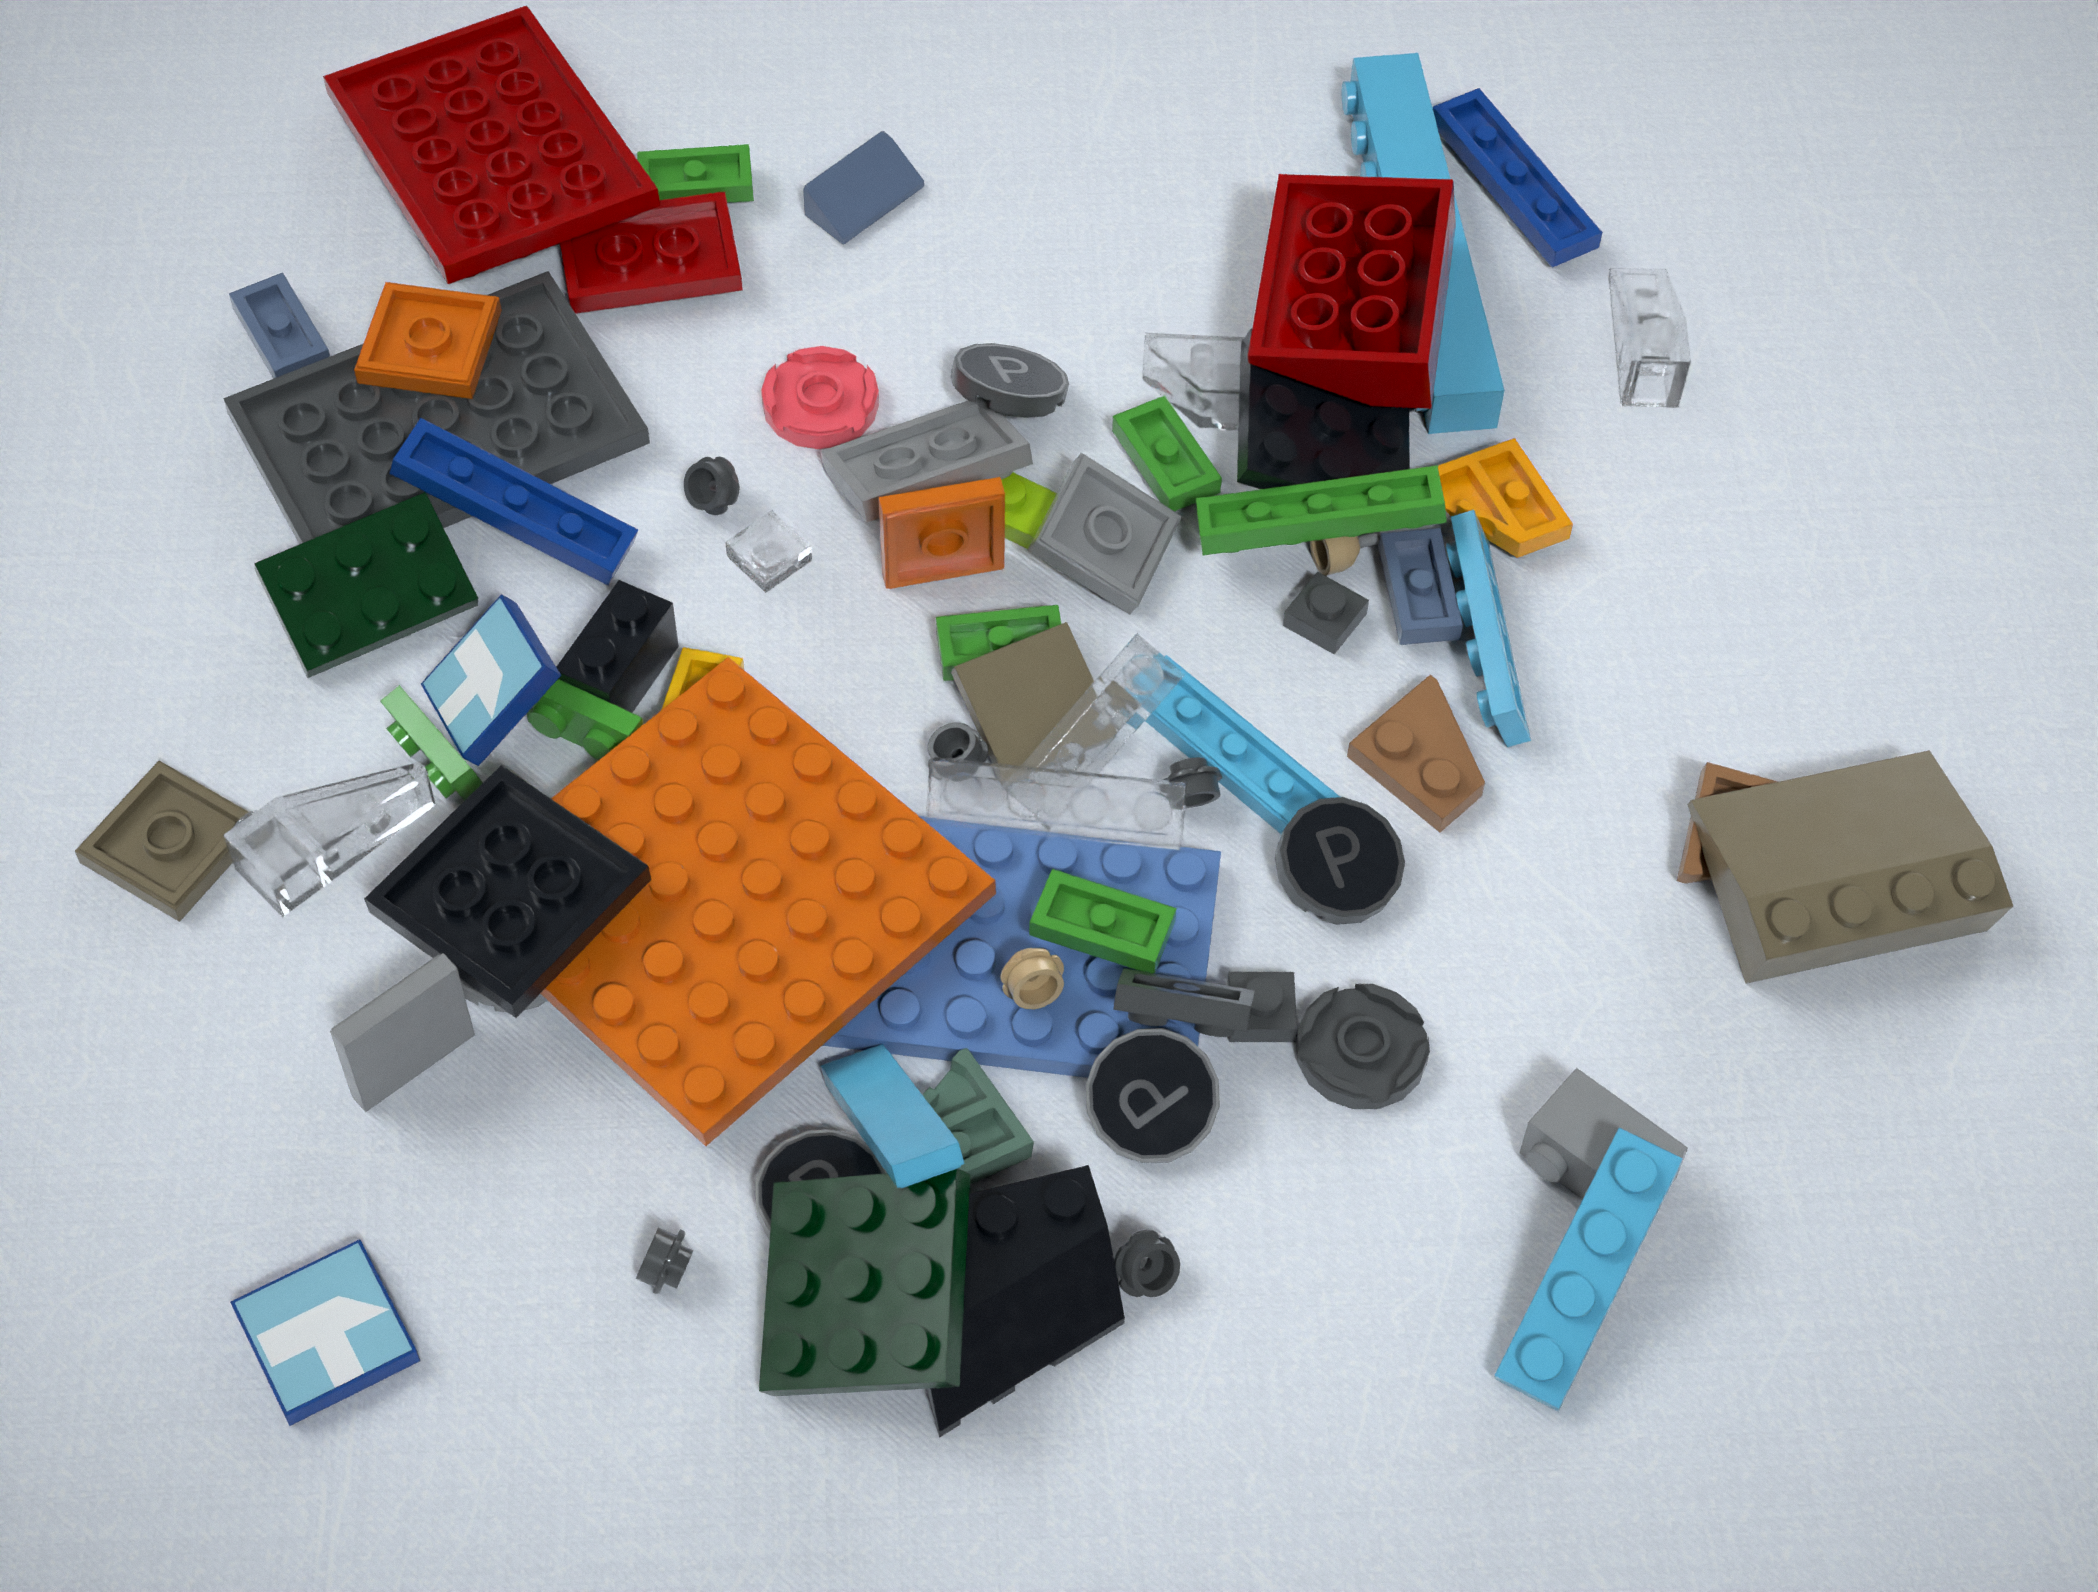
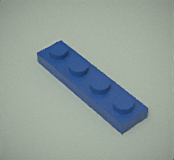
[1433,88,1603,268]
[389,418,638,586]

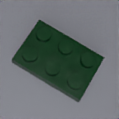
[254,492,479,678]

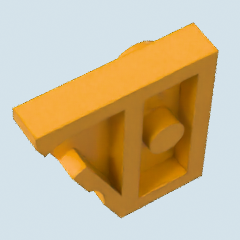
[1438,438,1573,558]

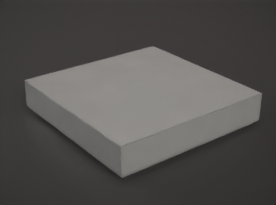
[1027,453,1182,615]
[330,953,475,1112]

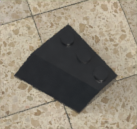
[926,1165,1125,1438]

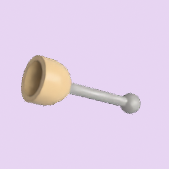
[1310,512,1452,576]

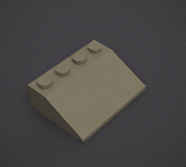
[1687,750,2014,984]

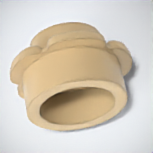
[1000,948,1064,1009]

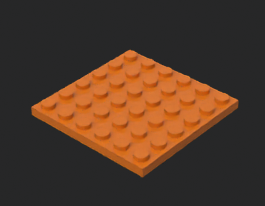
[540,657,996,1146]

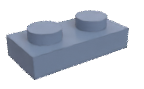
[229,272,330,379]
[1379,528,1463,645]

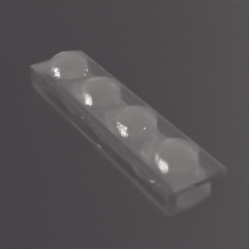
[925,757,1188,850]

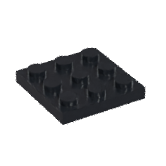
[1237,328,1410,489]
[364,765,652,1018]

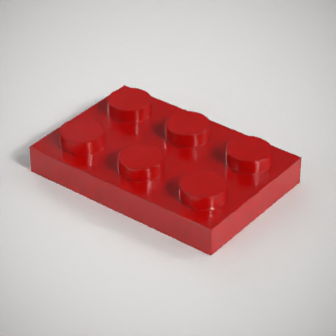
[560,191,743,313]

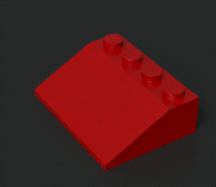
[1248,174,1456,409]

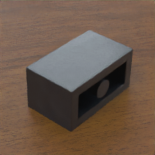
[556,580,679,713]

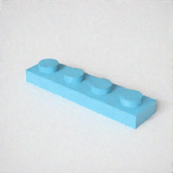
[1446,510,1531,747]
[1494,1127,1683,1412]

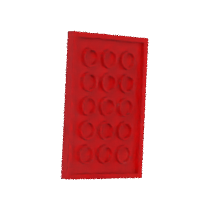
[323,5,661,284]

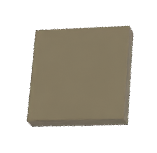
[951,622,1118,785]
[75,761,263,922]

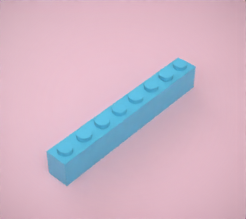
[1341,53,1505,434]

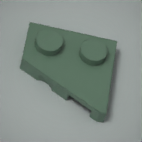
[923,1048,1034,1185]

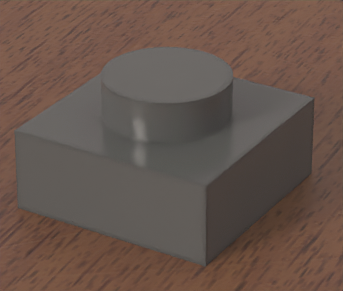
[1283,571,1369,655]
[1227,972,1297,1042]

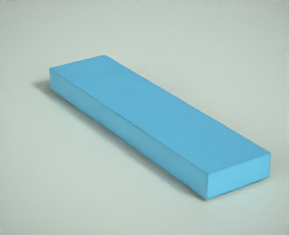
[1122,655,1340,834]
[821,1044,964,1188]

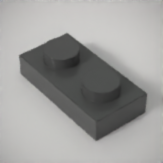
[1113,968,1255,1037]

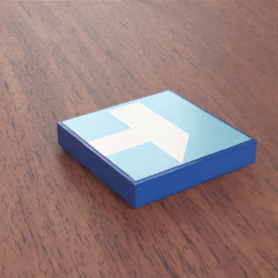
[421,594,561,766]
[230,1239,420,1426]

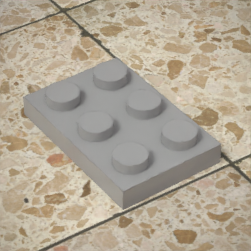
[821,396,1033,522]

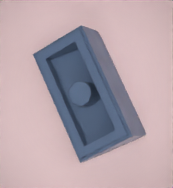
[803,131,924,245]

